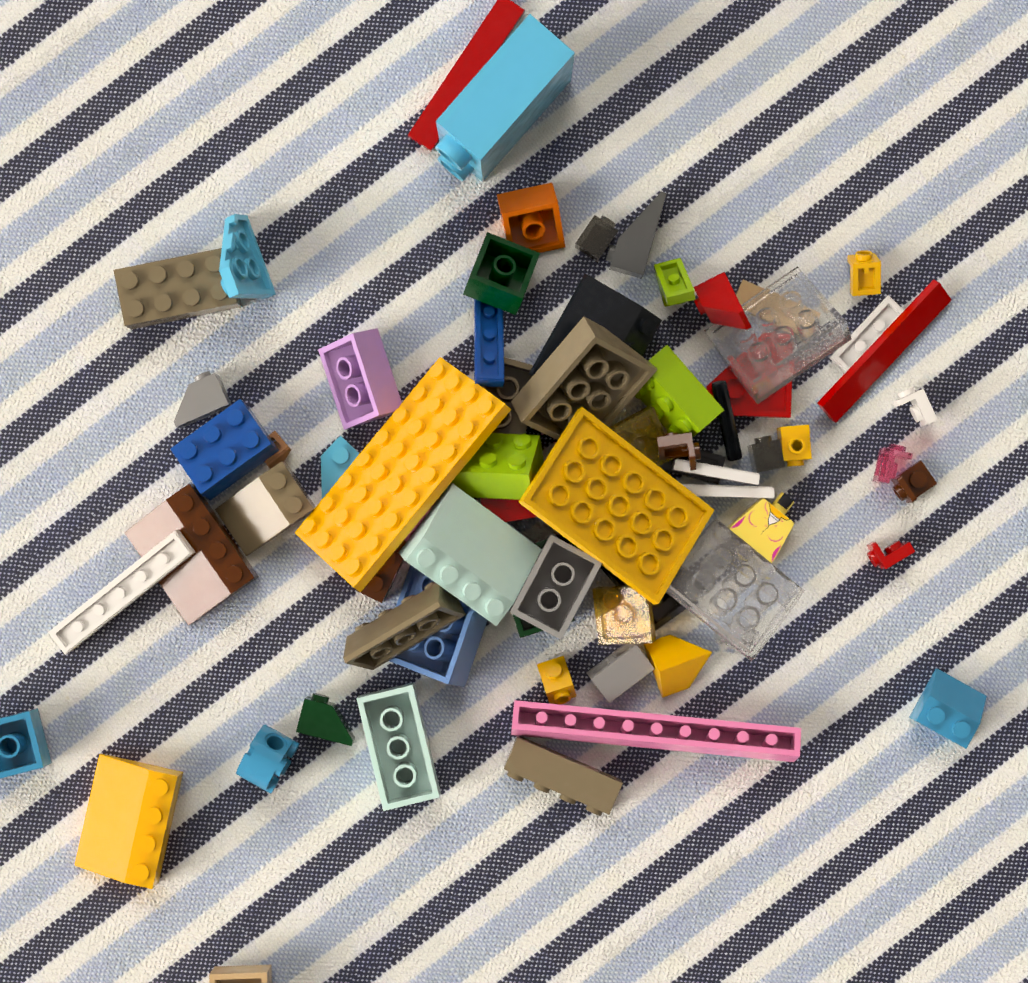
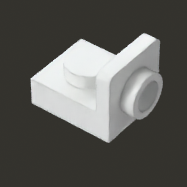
[893,387,938,426]

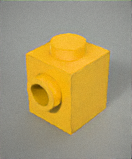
[777,425,812,467]

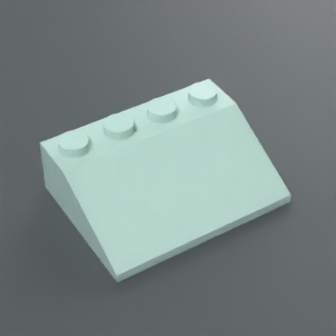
[399,482,542,626]

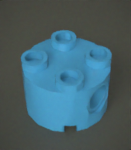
[236,725,300,794]

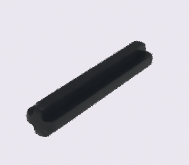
[711,380,742,461]

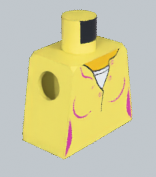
[726,492,795,563]

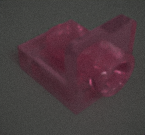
[872,444,913,484]

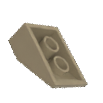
[215,461,316,556]

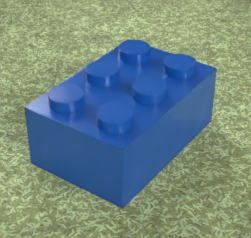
[171,399,279,500]

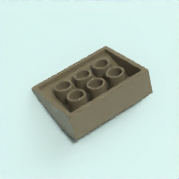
[511,317,657,440]

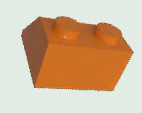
[497,182,565,253]

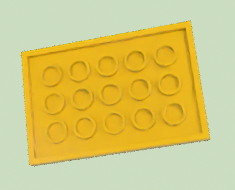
[519,407,714,605]

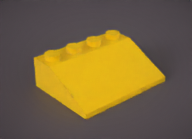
[75,754,183,889]

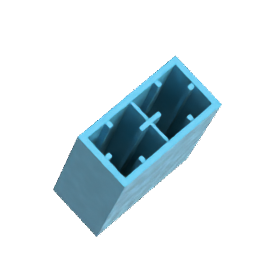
[435,14,575,182]

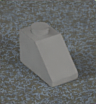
[174,371,232,429]

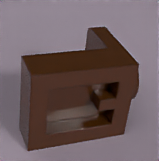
[891,460,937,503]

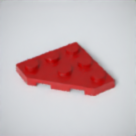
[705,332,794,418]

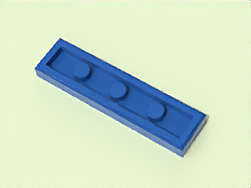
[474,299,504,387]

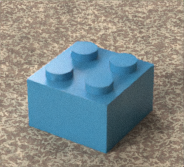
[0,708,52,779]

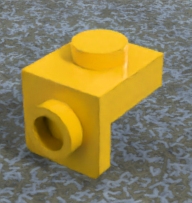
[537,656,577,704]

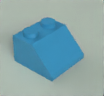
[909,668,987,749]

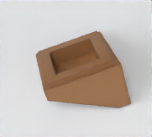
[264,431,291,469]

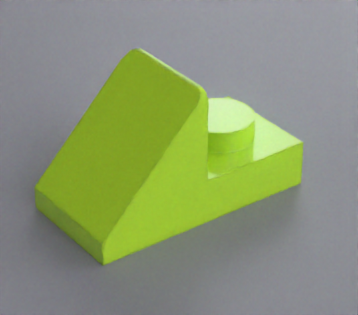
[654,258,696,307]

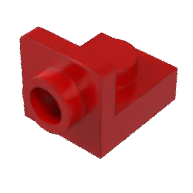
[867,540,916,569]

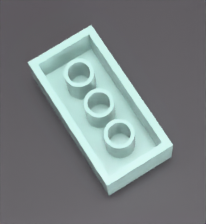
[356,682,441,811]

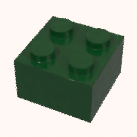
[463,232,540,315]

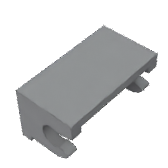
[586,639,654,703]

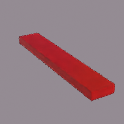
[408,0,525,152]
[817,279,952,423]

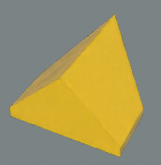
[643,634,712,698]

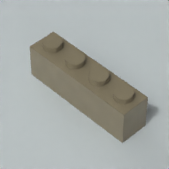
[504,736,623,816]

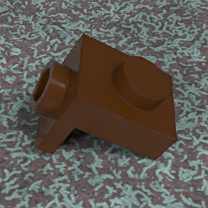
[657,432,701,471]

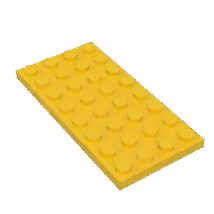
[295,357,511,593]

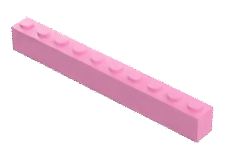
[511,700,801,762]

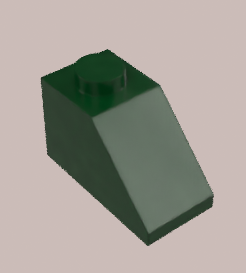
[296,693,355,746]

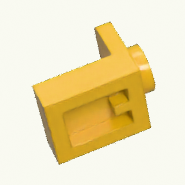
[847,250,881,296]

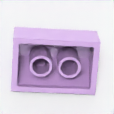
[318,328,402,430]

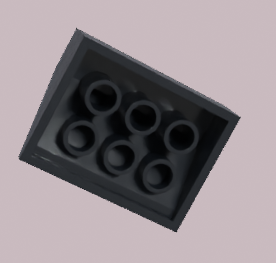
[529,274,662,376]

